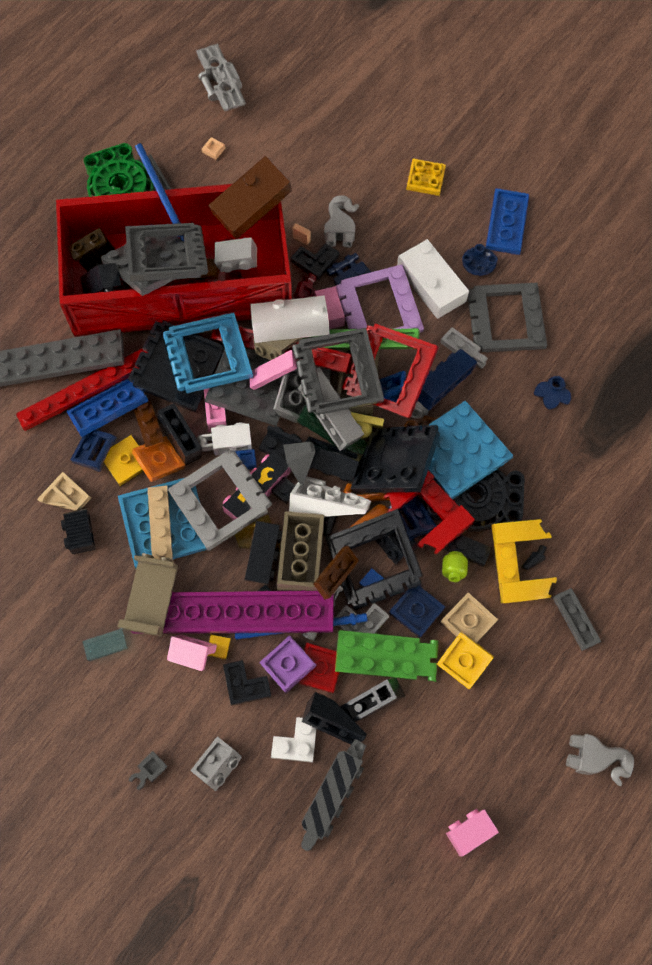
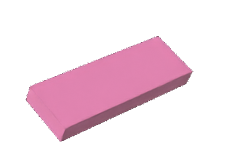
[250,350,297,390]

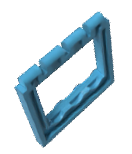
[163,313,253,393]

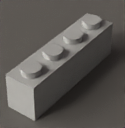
[298,371,364,451]

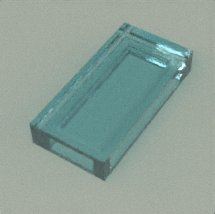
[82,629,128,661]

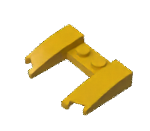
[492,519,557,603]

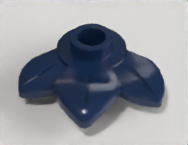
[534,376,571,410]

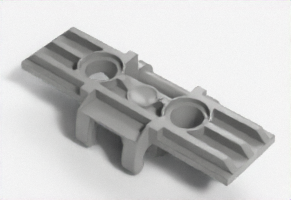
[196,44,246,112]

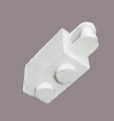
[197,422,252,456]

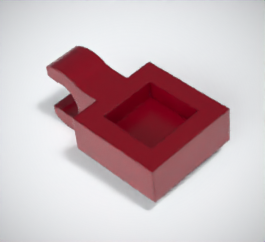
[294,273,316,299]

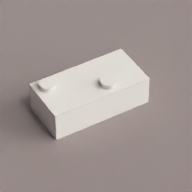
[397,239,469,319]
[251,296,330,343]

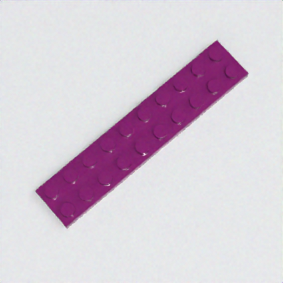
[131,591,334,634]

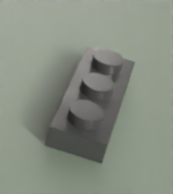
[553,588,601,651]

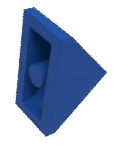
[379,371,406,417]

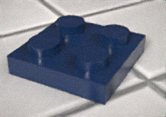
[389,586,445,638]

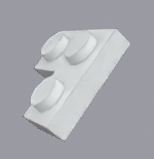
[271,717,316,763]

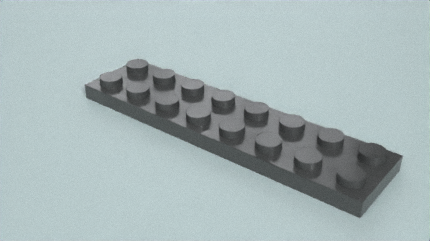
[0,330,125,387]

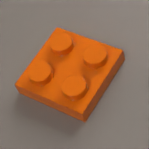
[132,436,185,482]

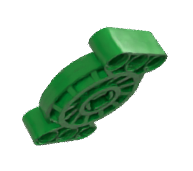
[83,143,154,197]

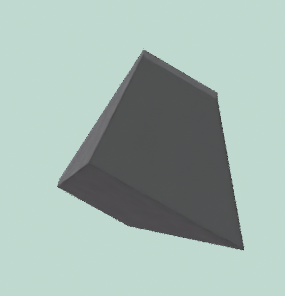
[283,442,315,485]

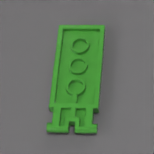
[335,630,438,682]

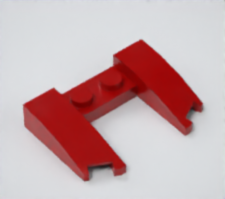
[384,470,475,554]

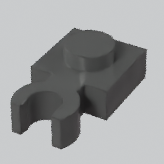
[129,751,168,790]

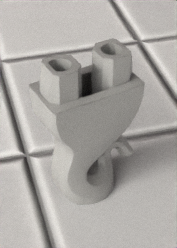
[324,196,359,247]
[566,734,634,786]

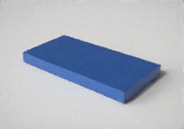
[485,188,529,255]
[66,379,148,437]

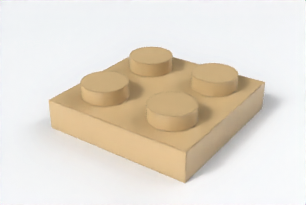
[441,593,498,643]

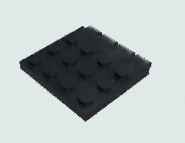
[128,320,225,413]
[351,425,440,493]

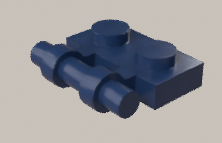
[326,253,371,285]

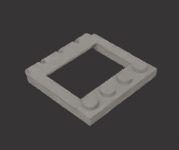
[167,451,272,551]

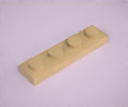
[148,486,173,560]

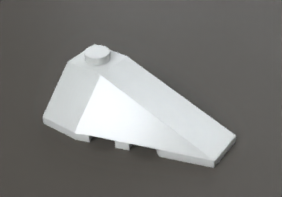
[289,477,371,517]

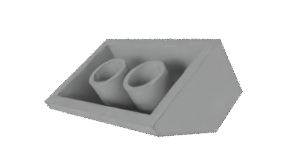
[273,359,322,423]

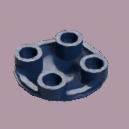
[462,244,498,276]

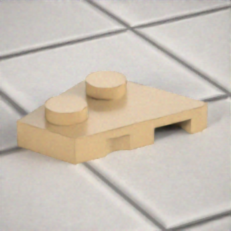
[37,472,91,511]

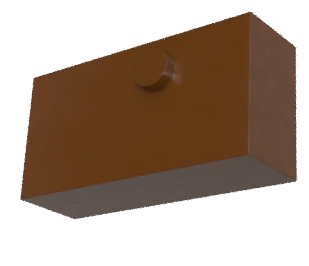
[209,156,292,239]

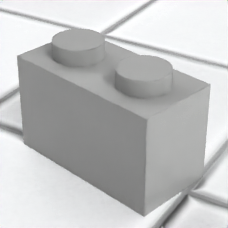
[215,237,257,272]

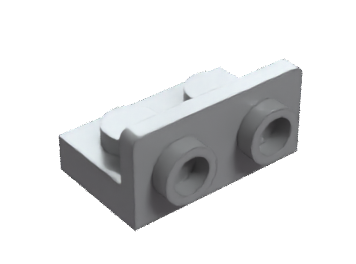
[190,737,242,791]

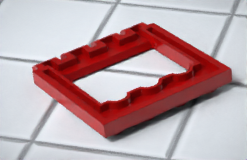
[342,324,439,419]

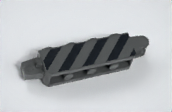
[301,739,366,852]

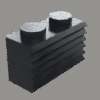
[61,508,95,555]

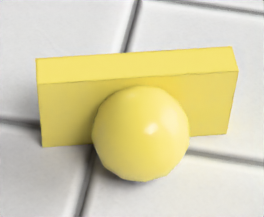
[351,412,384,438]

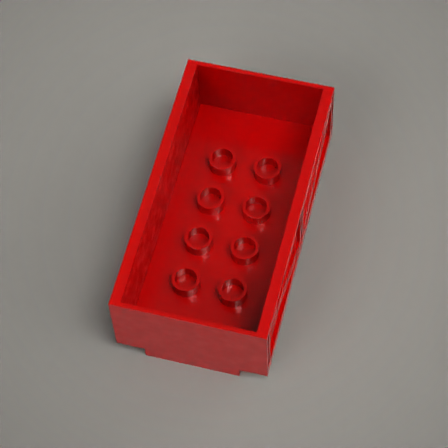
[56,184,292,337]

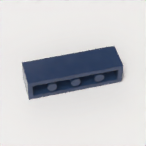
[417,348,477,411]

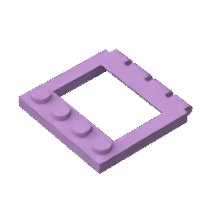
[336,264,424,333]

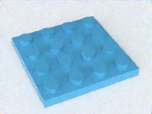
[428,401,513,499]
[118,477,207,569]

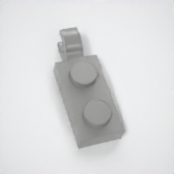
[440,327,488,369]

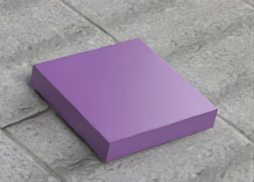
[259,635,317,693]

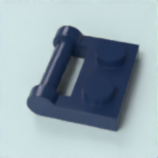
[70,430,118,472]
[388,496,436,541]

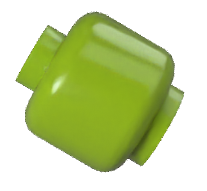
[442,551,468,582]

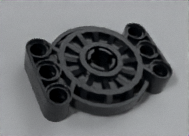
[426,469,525,532]

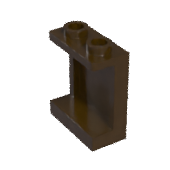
[68,228,116,272]

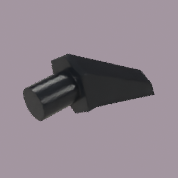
[324,516,337,537]
[521,545,547,570]

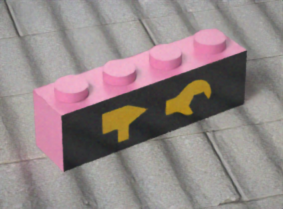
[222,451,292,520]

